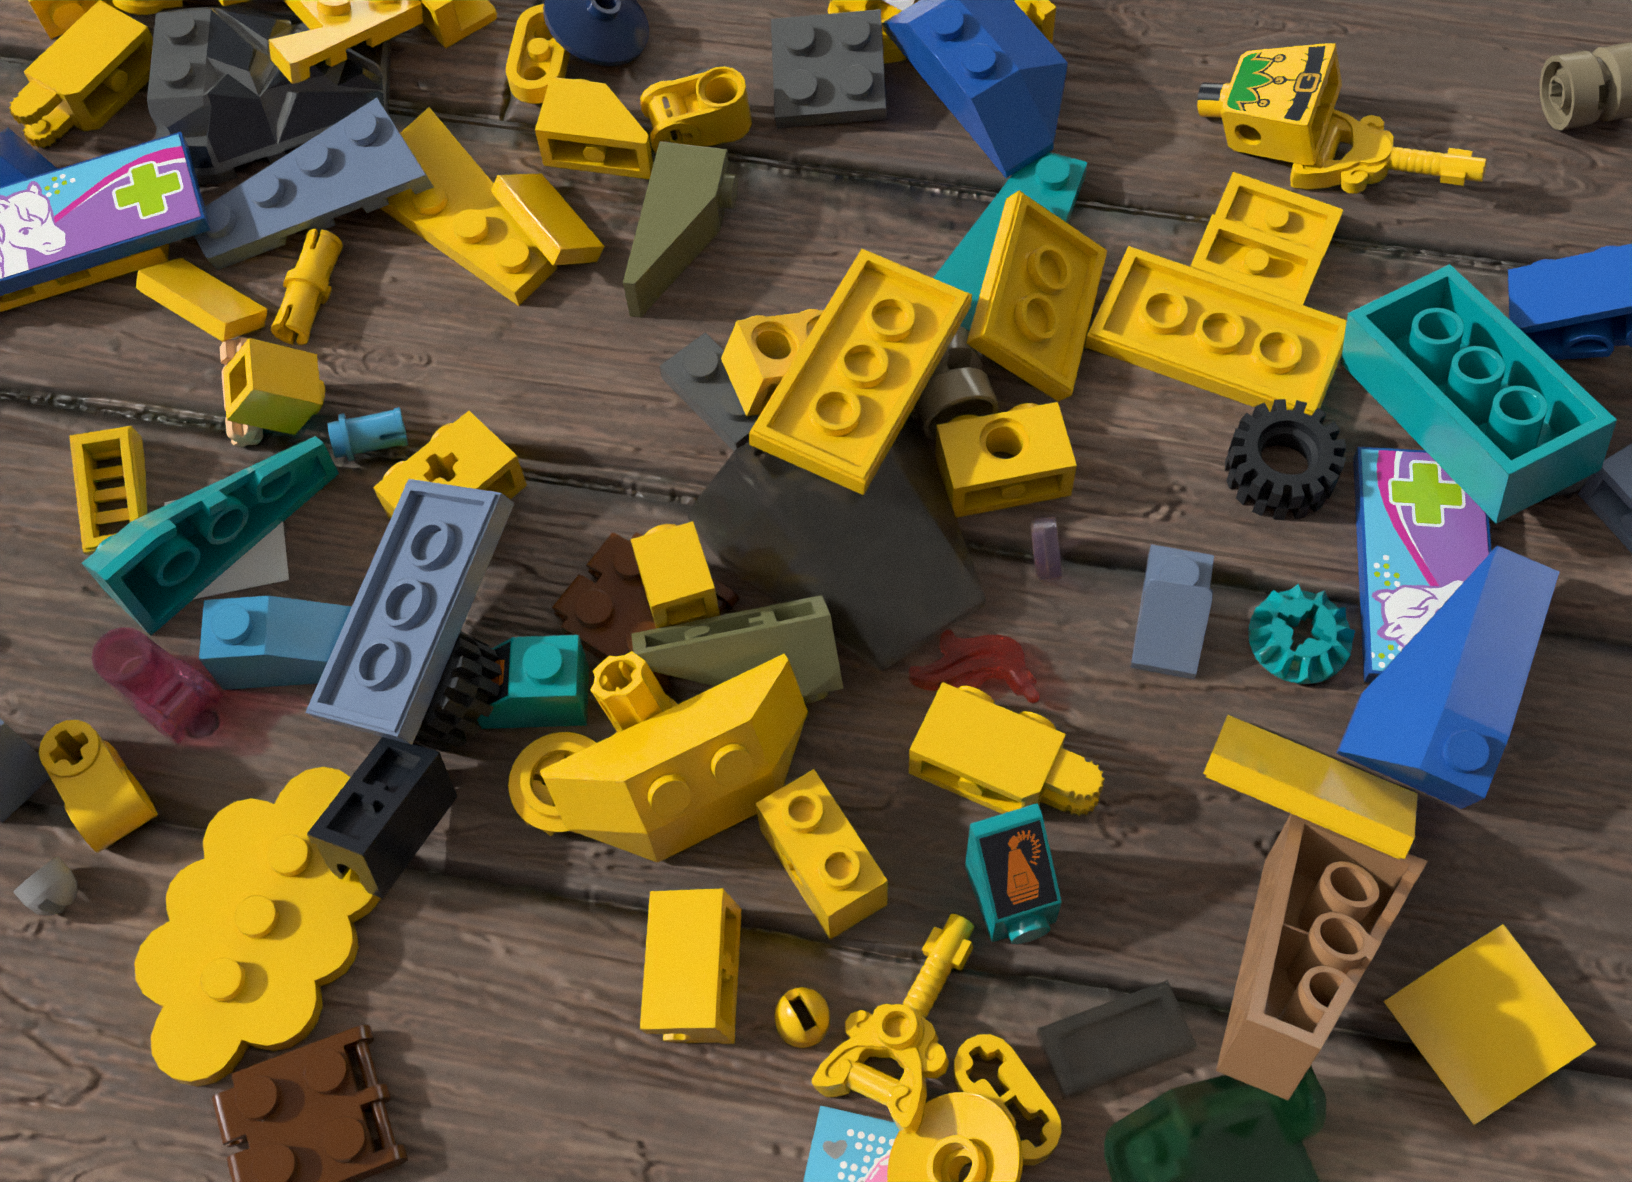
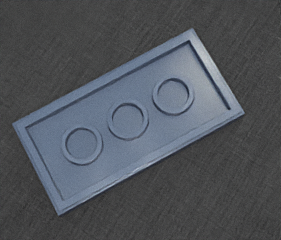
[305,479,515,745]

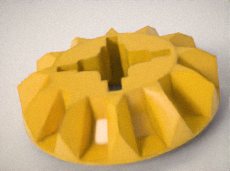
[508,732,596,836]

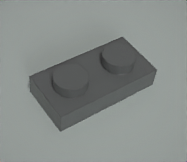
[659,332,760,455]

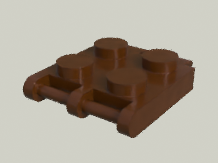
[552,532,739,695]
[212,1025,408,1182]

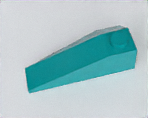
[82,436,339,636]

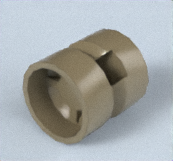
[1539,42,1632,130]
[915,327,999,440]

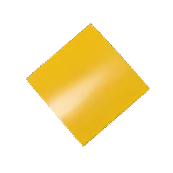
[1190,172,1343,305]
[1383,924,1596,1125]

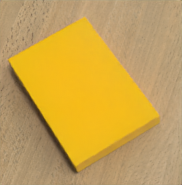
[966,190,1107,402]
[1203,715,1418,860]

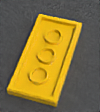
[1085,246,1347,416]
[749,249,973,495]

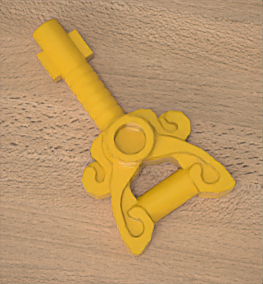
[1290,109,1487,194]
[812,914,974,1134]

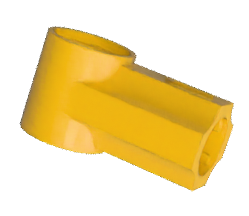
[590,651,677,735]

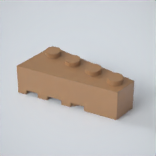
[1216,814,1428,1100]

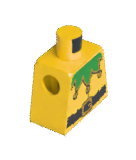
[1197,43,1342,166]

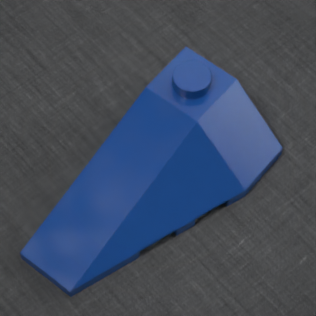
[1336,545,1559,809]

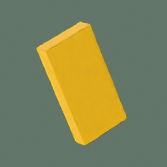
[491,173,605,266]
[136,258,268,342]

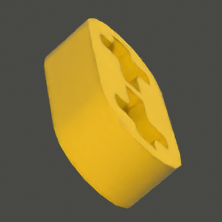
[953,1034,1062,1165]

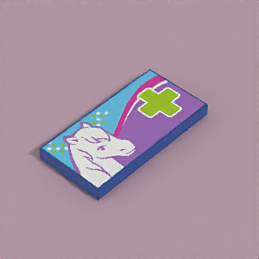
[0,132,211,296]
[1353,447,1491,683]

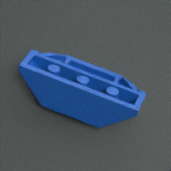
[882,0,1068,178]

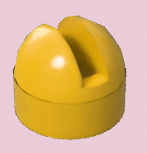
[774,987,830,1048]

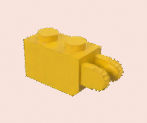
[9,0,153,148]
[909,682,1105,816]

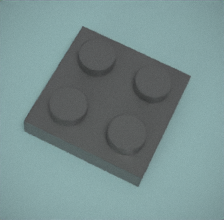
[771,9,887,129]

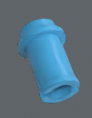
[327,407,408,462]

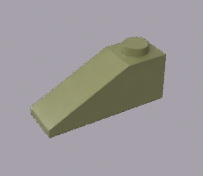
[623,141,738,318]
[631,595,844,703]

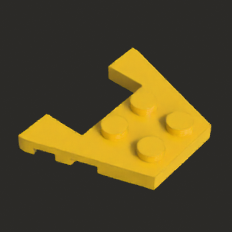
[219,0,423,84]

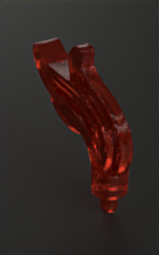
[909,630,1040,704]

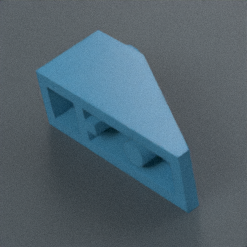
[199,596,352,690]

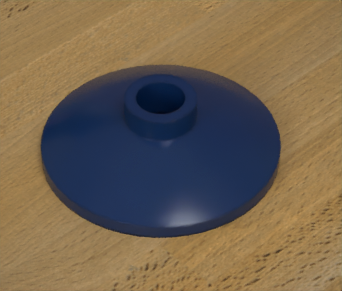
[543,0,649,66]

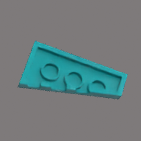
[933,152,1088,331]

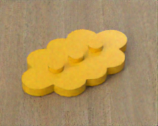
[134,767,381,1087]

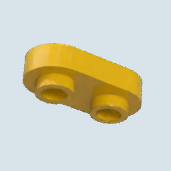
[506,4,570,104]

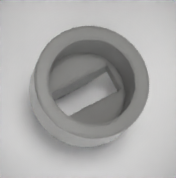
[13,856,77,916]

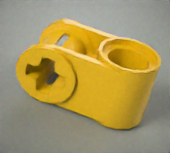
[640,66,752,153]
[39,720,158,853]

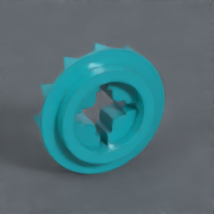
[1248,584,1355,684]

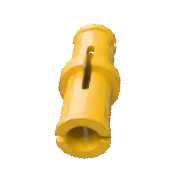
[271,229,343,345]

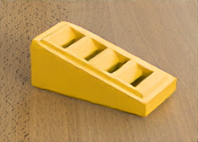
[69,426,147,555]

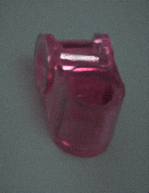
[91,627,223,745]

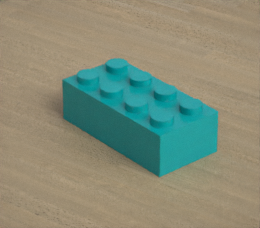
[1341,264,1617,524]

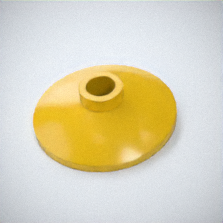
[887,1092,1023,1182]

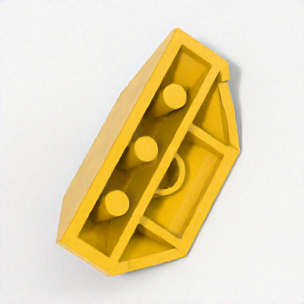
[540,654,808,863]

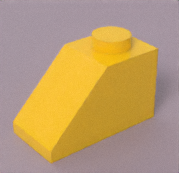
[535,77,653,179]

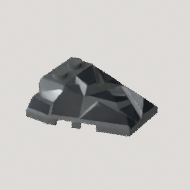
[147,4,391,185]

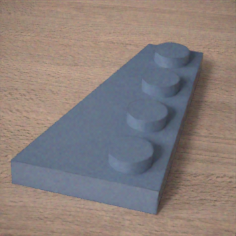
[194,98,434,270]

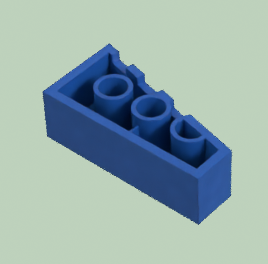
[1508,244,1632,360]

